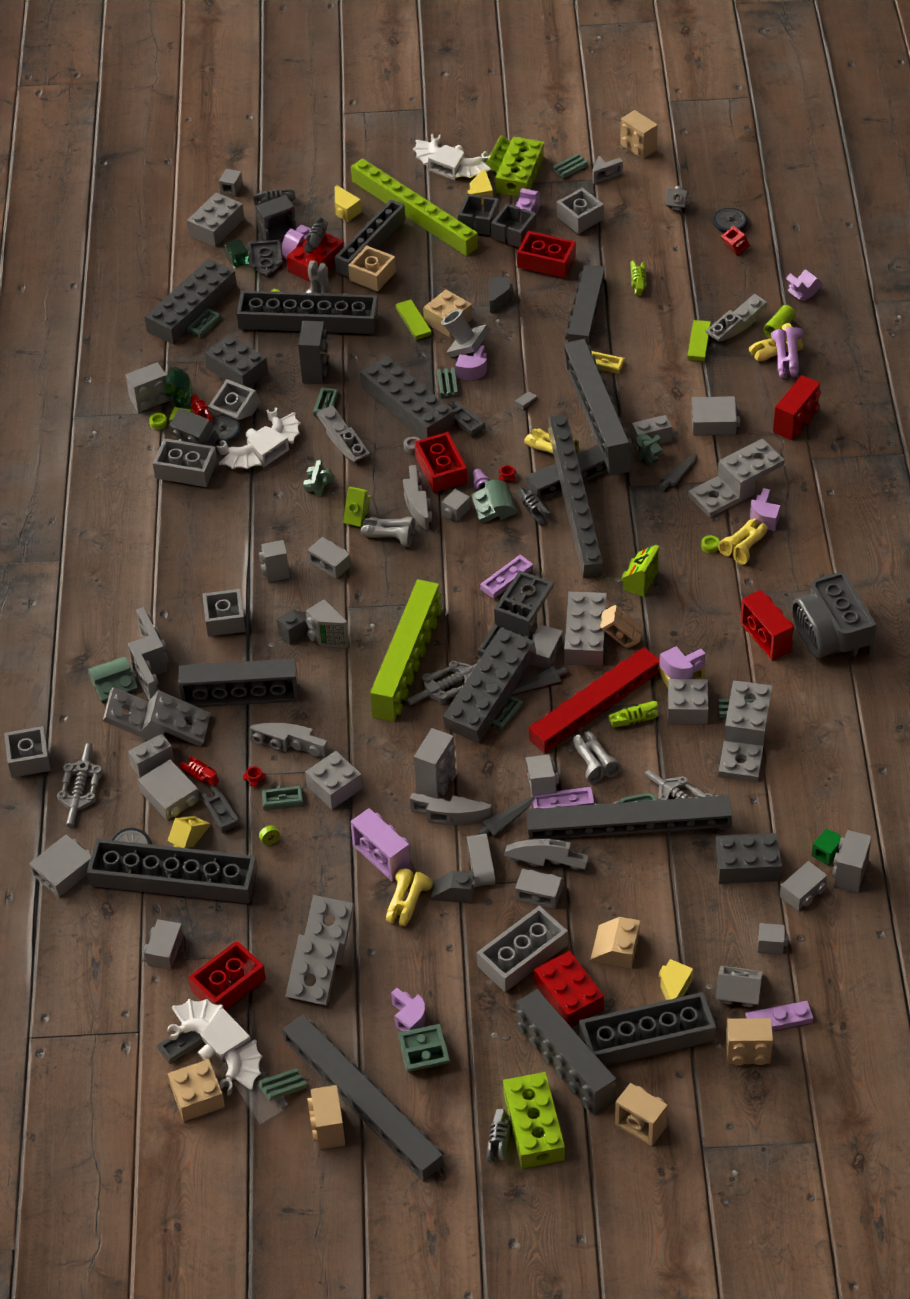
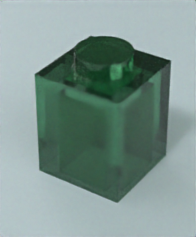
[224,239,249,268]

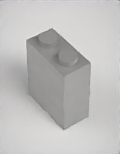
[691,396,740,435]
[138,760,200,821]
[29,835,92,898]

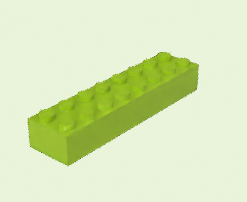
[370,579,443,722]

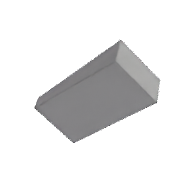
[515,391,537,410]

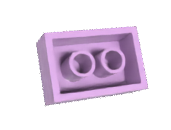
[350,808,411,882]

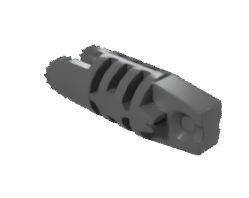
[253,189,296,205]
[304,217,328,254]
[517,487,551,526]
[486,1109,511,1163]

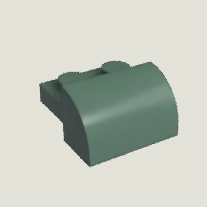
[471,480,518,524]
[88,656,138,703]
[398,1024,450,1072]

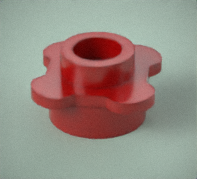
[498,465,516,482]
[243,766,266,787]

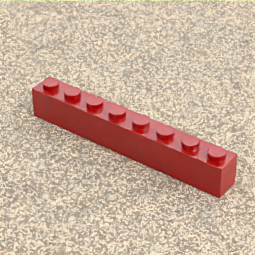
[529,647,660,754]

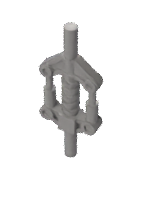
[406,661,477,706]
[57,743,103,828]
[645,769,725,830]

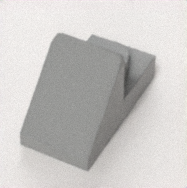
[592,156,623,184]

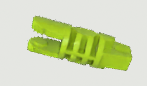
[630,260,647,296]
[609,701,658,728]

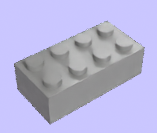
[564,591,607,666]
[477,905,568,993]

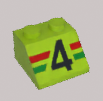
[621,545,660,597]

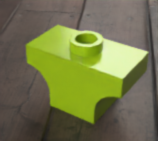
[343,486,371,527]

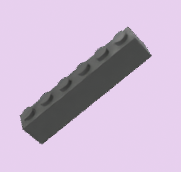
[335,200,406,277]
[565,265,605,345]
[526,445,631,500]

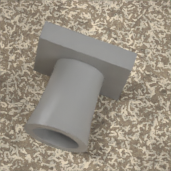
[441,309,490,358]

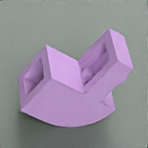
[516,188,541,214]
[282,224,311,260]
[786,269,823,301]
[455,345,487,381]
[750,488,780,531]
[659,646,706,679]
[391,988,426,1032]

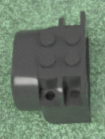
[792,571,877,658]

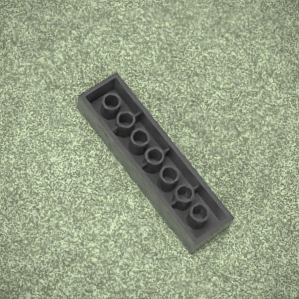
[237,290,378,334]
[87,839,258,904]

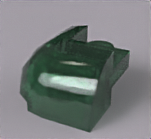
[165,367,193,408]

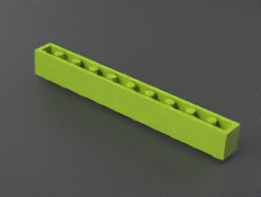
[351,158,478,256]

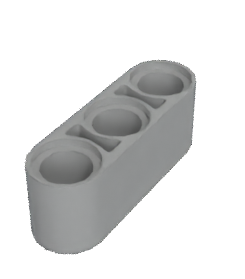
[466,834,495,887]

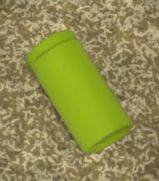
[763,305,796,338]

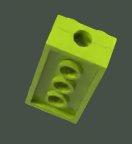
[495,137,544,197]
[503,1072,565,1169]

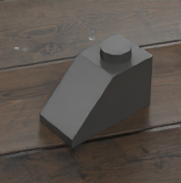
[489,277,513,313]
[277,610,308,645]
[431,871,474,904]

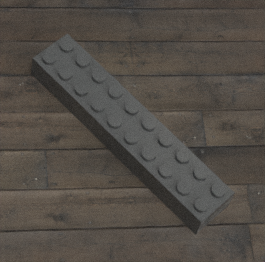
[564,339,633,476]

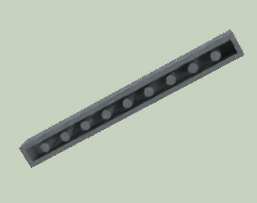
[548,414,603,578]
[527,795,732,840]
[283,1015,443,1182]

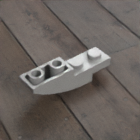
[706,293,767,342]
[317,405,370,462]
[403,465,432,530]
[249,723,328,758]
[410,793,492,825]
[504,839,588,870]

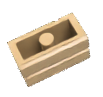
[600,605,642,649]

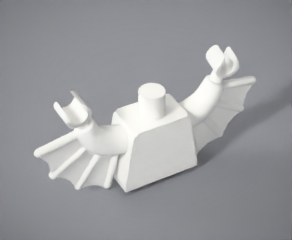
[413,134,493,180]
[216,408,301,469]
[167,999,262,1096]

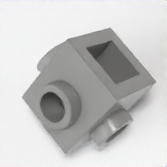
[665,186,691,211]

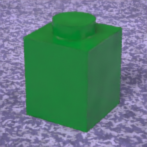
[811,828,841,866]

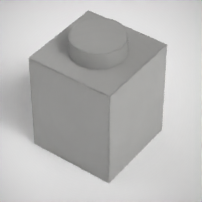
[219,169,243,197]
[442,489,470,522]
[758,923,789,954]

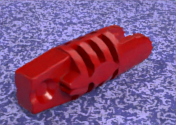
[190,394,214,423]
[178,756,219,787]

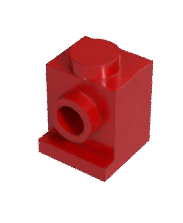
[721,226,750,256]

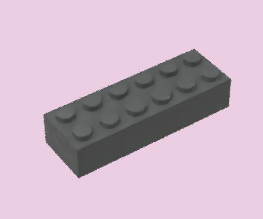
[145,258,237,345]
[360,356,455,439]
[443,628,537,743]
[179,659,299,707]
[516,989,616,1115]
[579,992,716,1067]

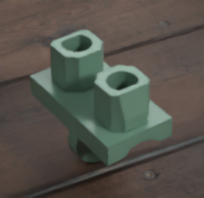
[636,434,663,466]
[303,460,334,496]

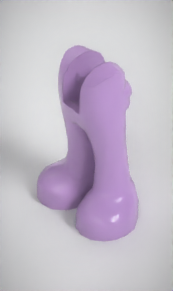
[771,327,804,378]

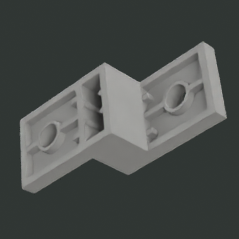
[688,438,785,518]
[128,607,169,701]
[718,680,772,782]
[102,687,210,747]
[285,895,355,1005]

